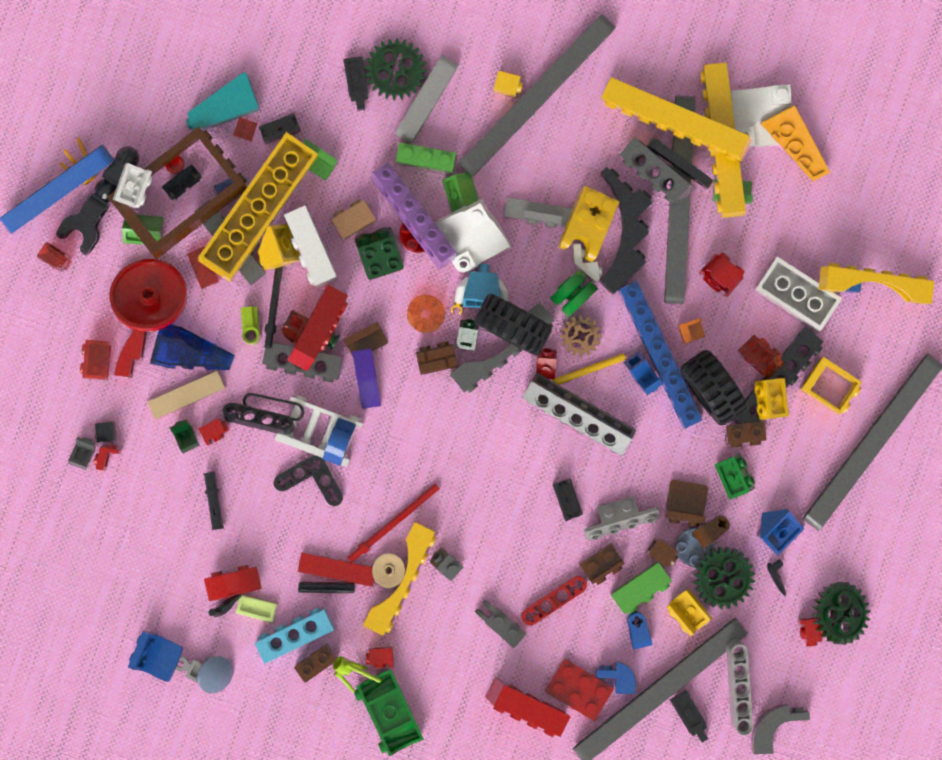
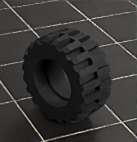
[474,294,552,356]
[681,350,748,425]

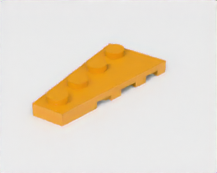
[760,105,830,181]

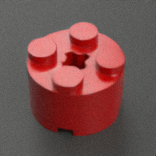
[699,252,745,297]

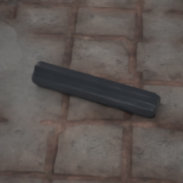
[298,582,355,593]

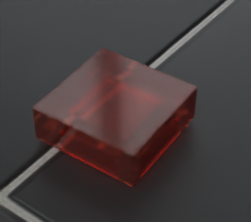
[233,117,258,142]

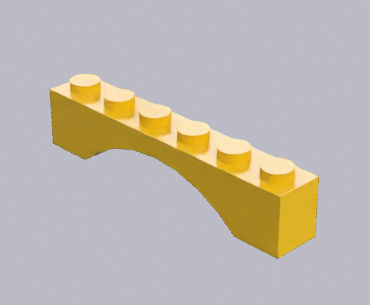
[818,263,934,304]
[363,521,437,636]

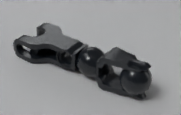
[56,146,139,256]

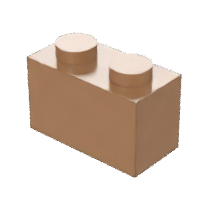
[331,200,376,240]

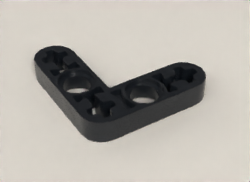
[273,455,343,506]

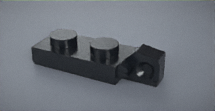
[343,56,369,111]
[669,690,708,743]

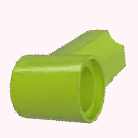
[241,306,261,345]

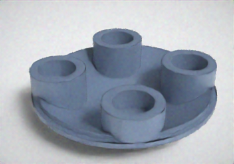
[675,528,714,567]
[196,656,233,693]

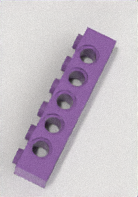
[371,162,457,270]

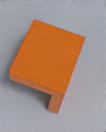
[677,318,705,344]

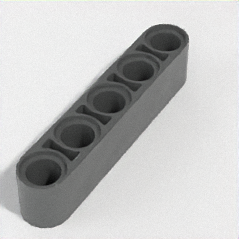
[194,200,266,285]

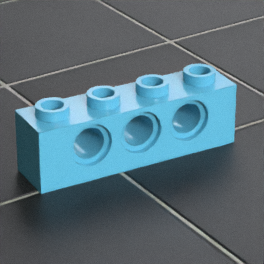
[255,607,335,664]

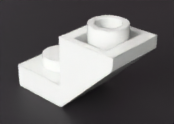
[572,244,602,283]

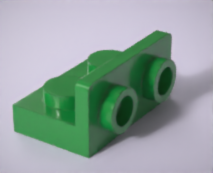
[714,453,755,500]

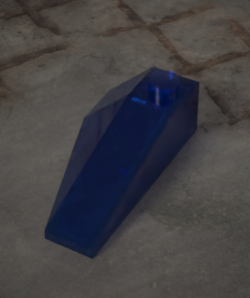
[150,324,235,370]

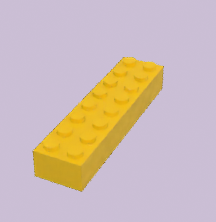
[198,132,318,283]

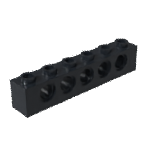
[734,327,823,424]

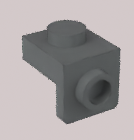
[68,437,95,470]
[430,548,463,581]

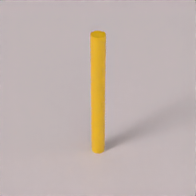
[552,353,626,385]

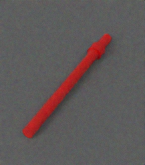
[347,483,440,563]

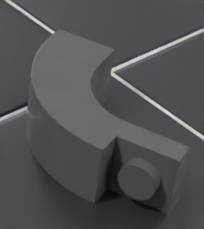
[751,703,810,755]

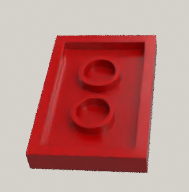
[545,658,614,722]

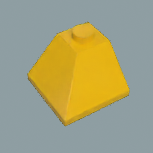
[258,224,300,270]

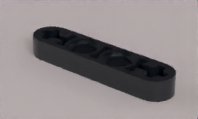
[647,137,713,189]
[222,403,295,435]

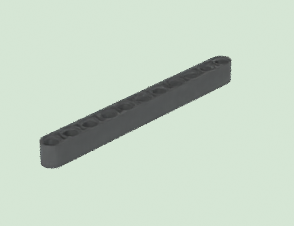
[459,14,616,177]
[664,95,695,304]
[803,353,942,531]
[573,618,748,760]

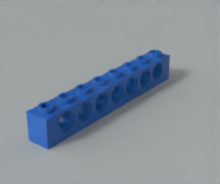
[618,281,703,429]

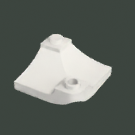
[730,84,792,147]
[434,199,511,272]

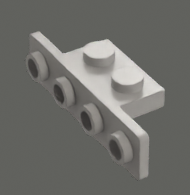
[504,198,572,228]
[584,496,660,540]

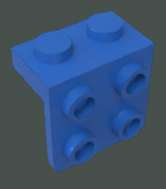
[128,631,183,682]

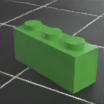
[396,142,456,174]
[610,561,672,614]

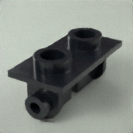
[162,164,202,201]

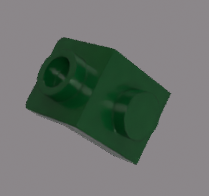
[170,420,200,454]

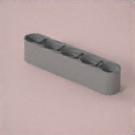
[395,55,459,144]
[726,639,753,735]

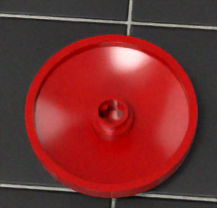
[109,259,187,332]

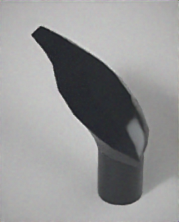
[767,559,787,596]
[209,594,242,618]

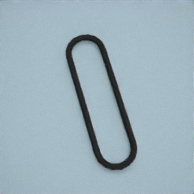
[243,393,304,421]

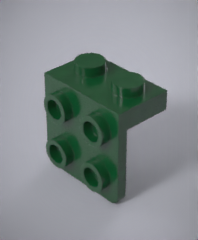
[355,227,404,280]

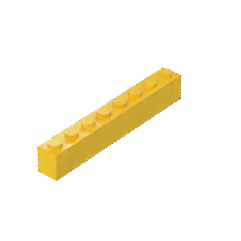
[700,62,746,218]
[601,77,752,161]

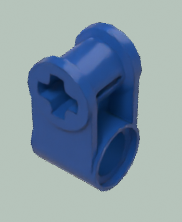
[627,611,653,650]

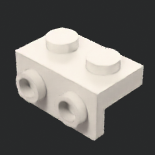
[113,163,152,208]

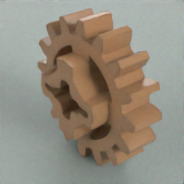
[560,315,602,357]

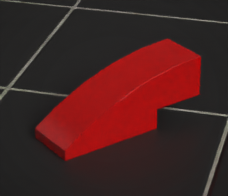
[114,330,147,378]

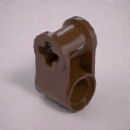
[692,516,730,548]

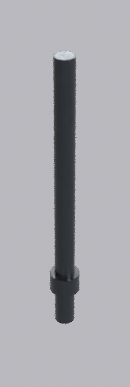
[264,266,283,349]

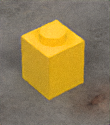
[493,70,523,98]

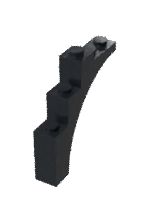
[599,167,653,295]

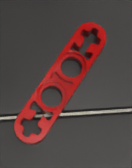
[522,576,587,625]

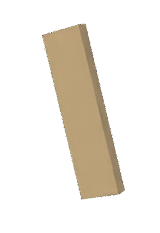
[147,371,226,419]

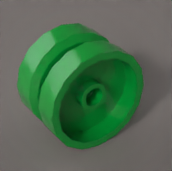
[550,269,598,318]

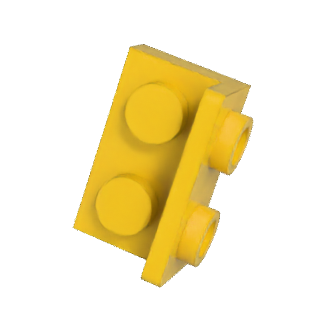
[755,378,789,420]

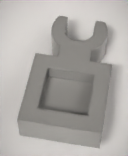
[176,656,203,682]

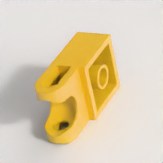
[558,186,619,262]

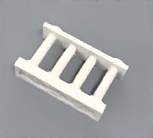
[275,395,364,467]

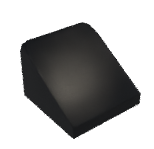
[95,421,116,443]

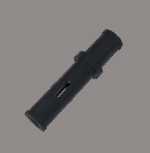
[203,471,224,530]

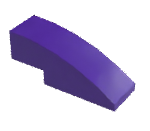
[352,349,381,409]

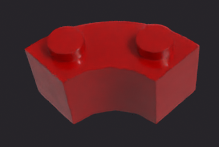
[204,564,262,601]

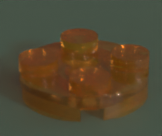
[407,294,445,333]

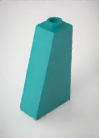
[186,72,260,131]

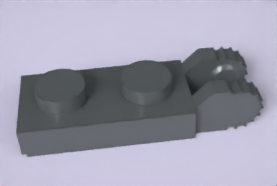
[474,600,526,648]

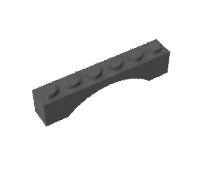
[450,302,554,393]

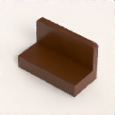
[343,322,388,356]

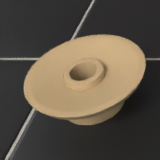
[372,553,405,588]

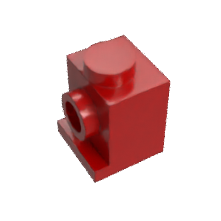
[198,418,230,446]
[798,617,823,647]
[366,647,394,668]

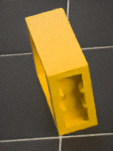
[800,357,862,415]

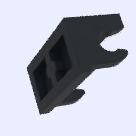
[258,113,301,145]
[552,478,583,521]

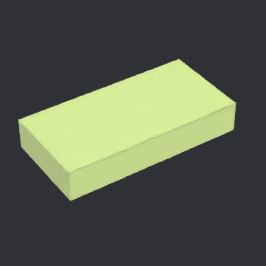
[235,594,278,623]

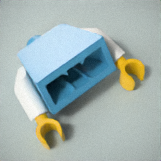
[451,264,509,315]

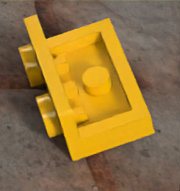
[666,588,712,636]

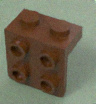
[664,480,708,527]

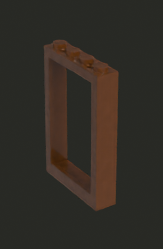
[108,127,247,260]

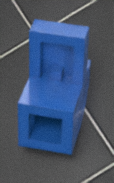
[623,352,663,395]
[323,418,356,466]
[596,661,636,694]

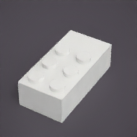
[284,206,338,288]
[754,257,842,332]

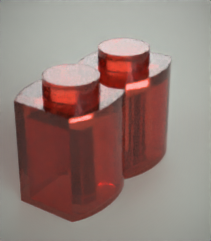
[37,242,72,272]

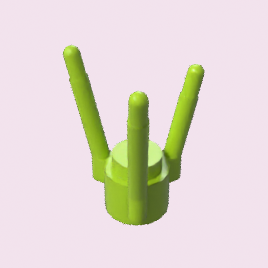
[333,656,381,693]

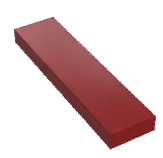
[297,552,374,587]

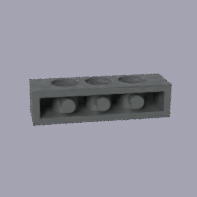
[620,137,695,205]
[262,343,343,383]

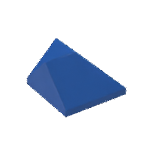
[757,509,804,556]

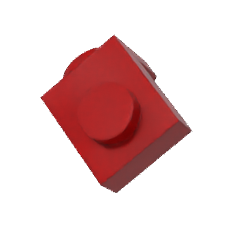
[536,348,557,379]
[94,444,122,471]

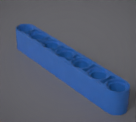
[0,144,115,234]

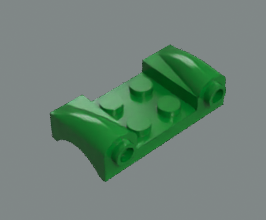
[354,669,424,757]

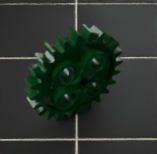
[365,38,427,101]
[693,546,755,609]
[812,582,871,645]

